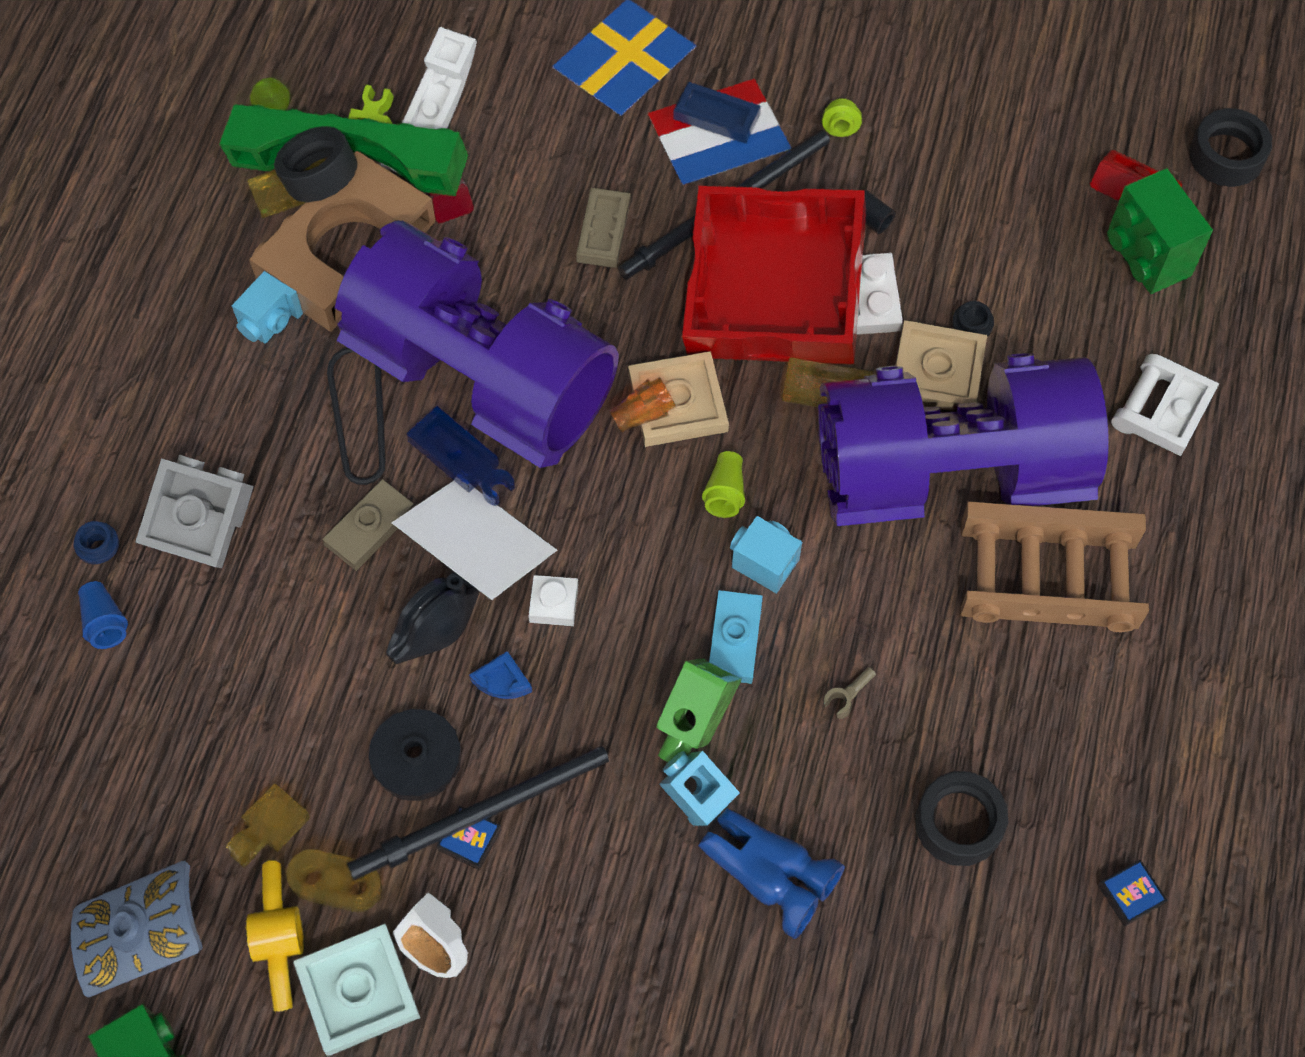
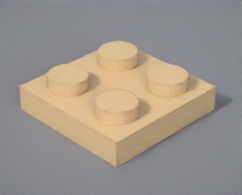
[896,320,987,411]
[628,351,729,447]

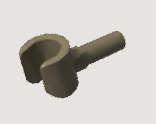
[824,667,876,719]

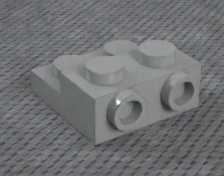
[135,455,254,568]

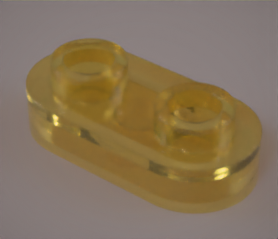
[286,849,382,912]

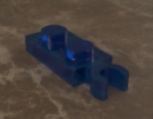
[406,406,515,506]

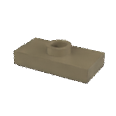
[576,188,631,268]
[322,479,415,571]

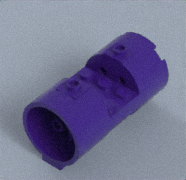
[335,220,619,468]
[818,353,1108,526]

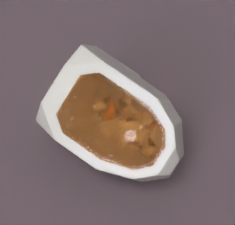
[393,893,468,978]

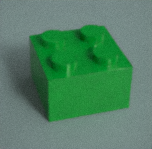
[1107,168,1213,295]

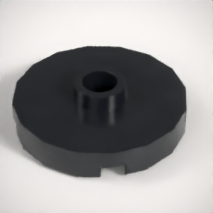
[368,709,462,801]

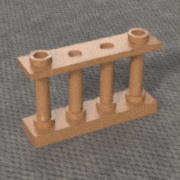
[960,502,1149,632]

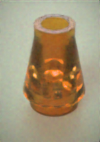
[609,377,676,432]

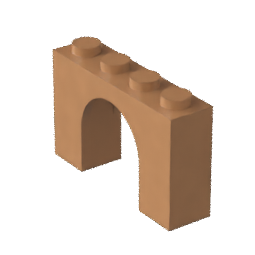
[249,151,436,332]

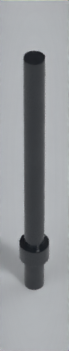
[346,746,609,881]

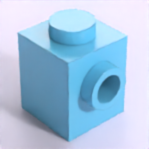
[730,516,802,594]

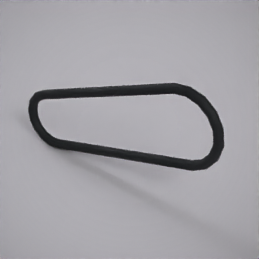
[327,347,386,485]

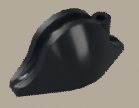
[386,573,480,664]

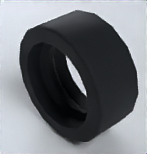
[1190,108,1272,187]
[274,126,358,203]
[915,771,1009,866]

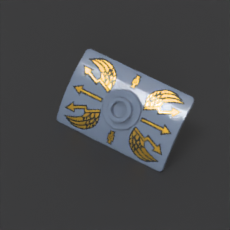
[71,860,203,997]

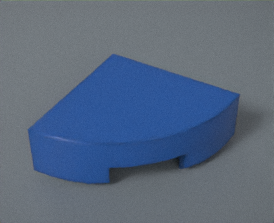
[469,651,532,699]

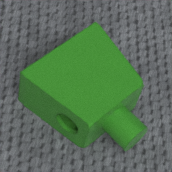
[656,658,742,762]

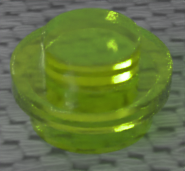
[250,78,290,110]

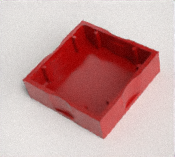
[682,186,866,364]

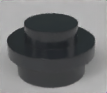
[952,301,994,337]

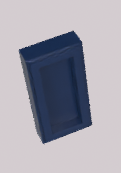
[674,82,761,144]

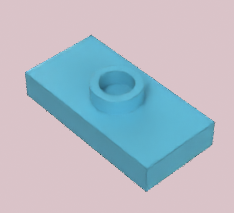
[709,590,763,684]

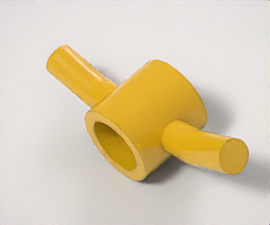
[246,861,304,1011]

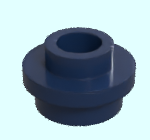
[73,521,119,564]

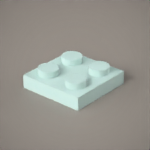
[293,924,420,1056]

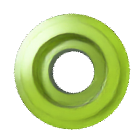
[822,99,862,137]

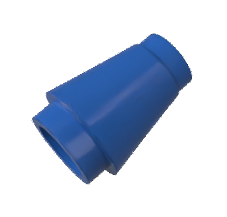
[78,581,128,649]

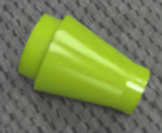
[702,451,745,518]

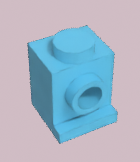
[232,271,303,344]
[659,751,740,826]

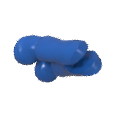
[698,808,845,939]

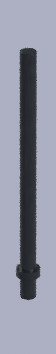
[618,130,830,280]

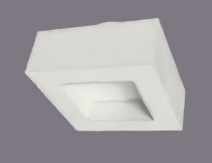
[529,575,578,626]

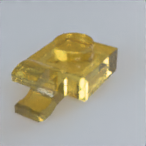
[226,783,310,868]

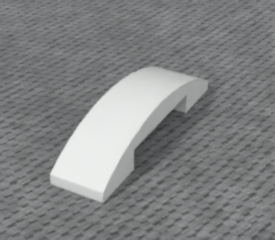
[377,27,477,176]

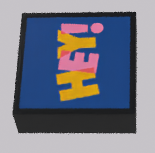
[437,805,501,871]
[1098,859,1168,927]

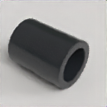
[865,190,896,234]

